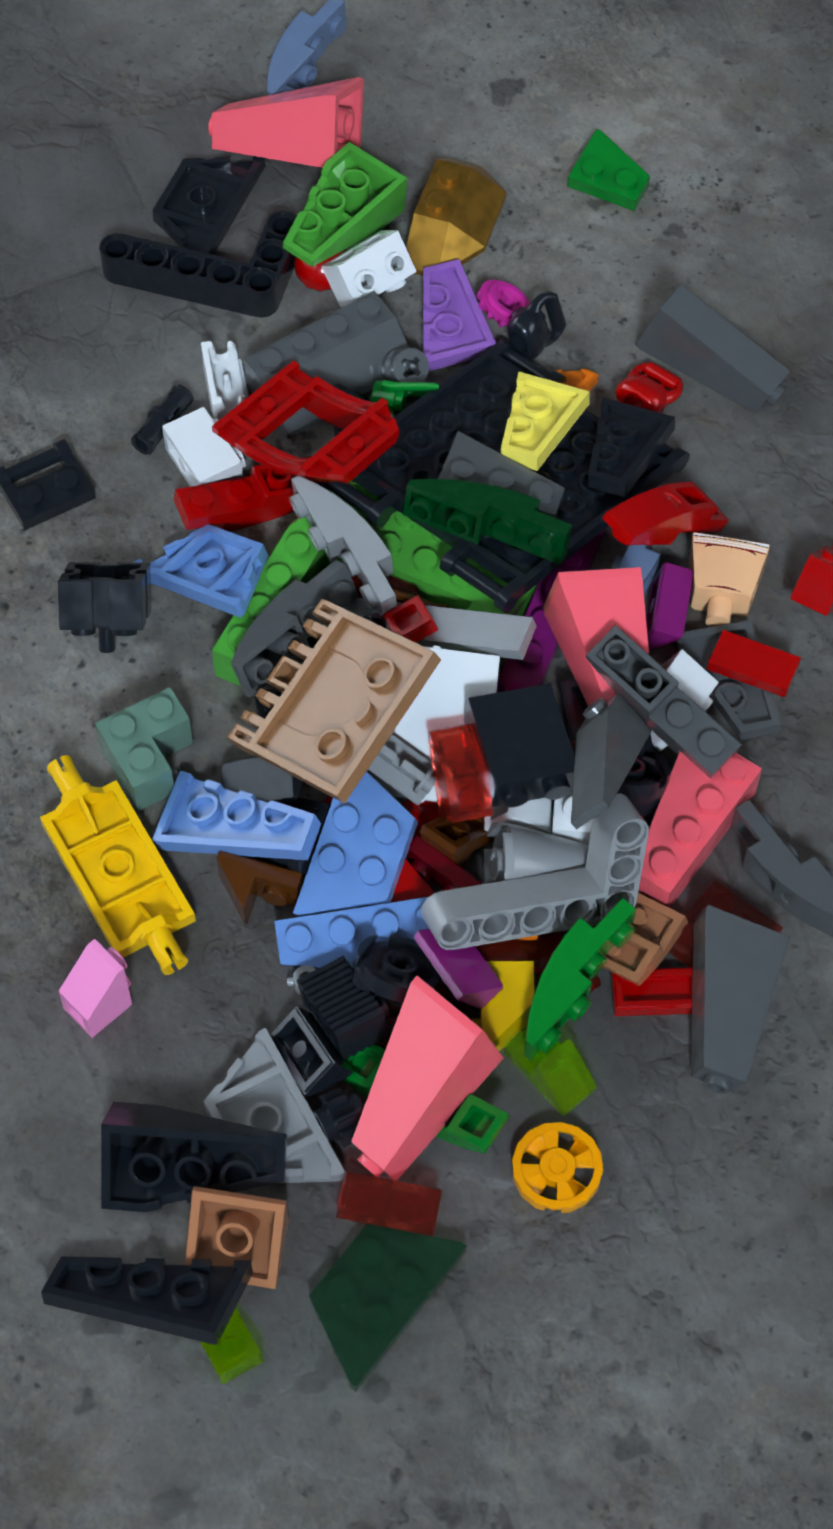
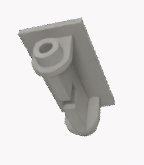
[368,734,443,806]

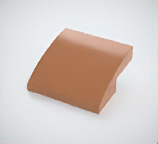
[591,893,688,986]

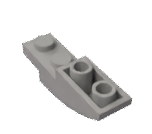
[289,476,397,615]

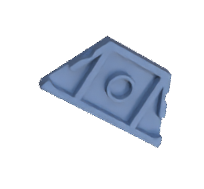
[134,524,268,618]
[293,771,418,917]

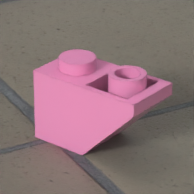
[59,939,132,1038]

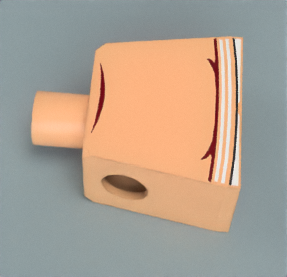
[689,532,770,627]

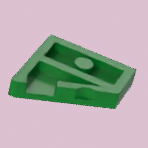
[567,129,650,211]

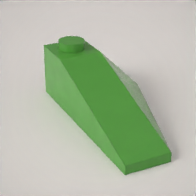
[283,142,407,267]

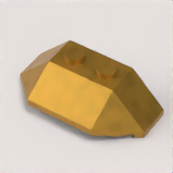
[406,158,507,276]

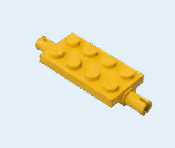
[40,755,196,975]

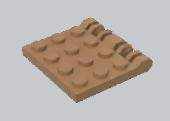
[226,599,441,804]

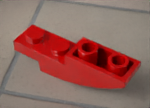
[173,456,315,532]
[602,481,729,546]

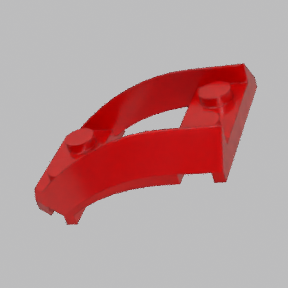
[212,360,399,484]

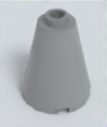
[483,821,589,884]

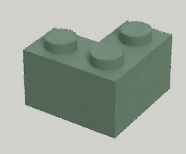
[95,687,193,812]

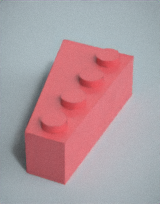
[638,752,762,908]

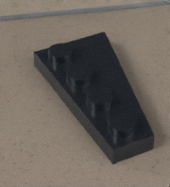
[41,1256,253,1345]

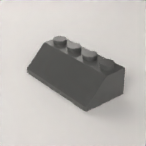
[244,291,412,439]

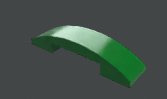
[342,1044,509,1154]

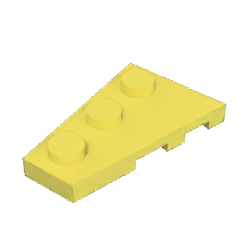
[501,372,590,471]

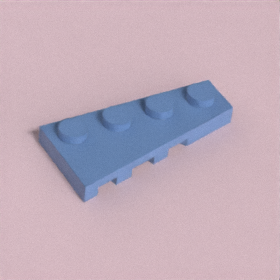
[152,770,321,860]

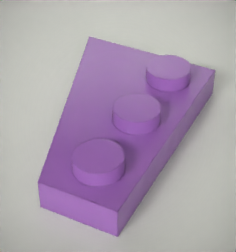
[423,259,496,371]

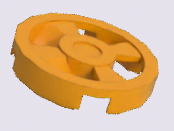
[512,1122,603,1213]

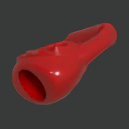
[615,362,683,413]

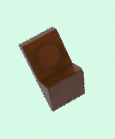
[420,806,494,869]
[217,851,303,924]

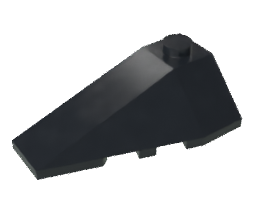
[101,1102,287,1212]

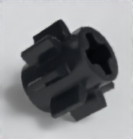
[313,1087,364,1148]

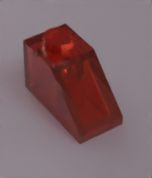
[427,723,494,823]

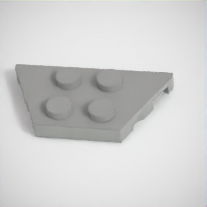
[203,1027,346,1183]

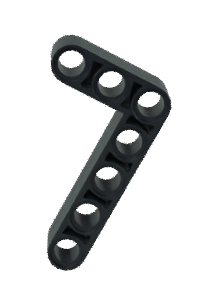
[99,210,297,318]

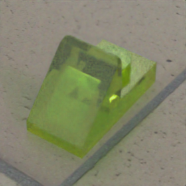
[504,1028,597,1117]

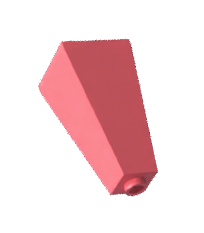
[208,77,364,168]
[543,567,649,706]
[351,976,504,1182]

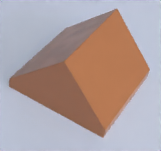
[185,1186,289,1289]

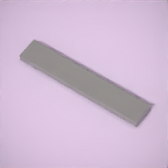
[324,598,537,660]

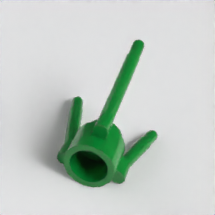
[371,380,439,418]

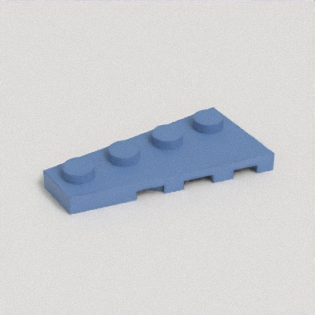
[274,897,429,969]

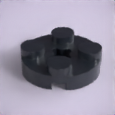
[352,935,442,1008]

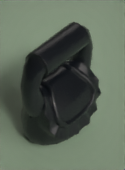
[508,291,567,360]

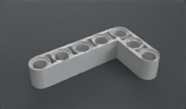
[421,794,649,950]

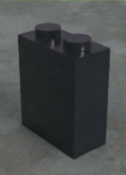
[464,683,575,808]

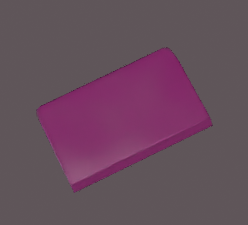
[646,562,693,651]
[414,929,503,1009]

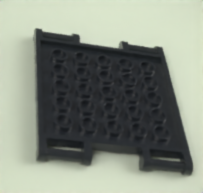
[315,339,690,613]

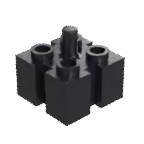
[58,562,151,653]

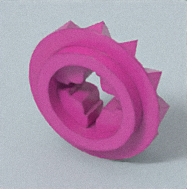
[476,280,530,328]

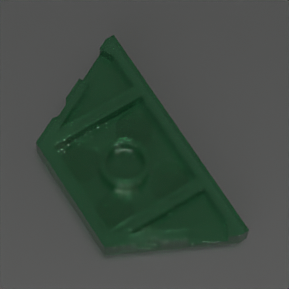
[309,1224,467,1392]

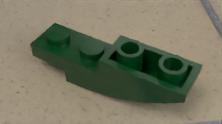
[403,479,572,565]

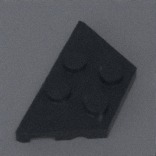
[152,156,265,255]

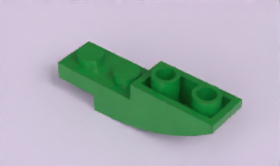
[524,898,636,1061]

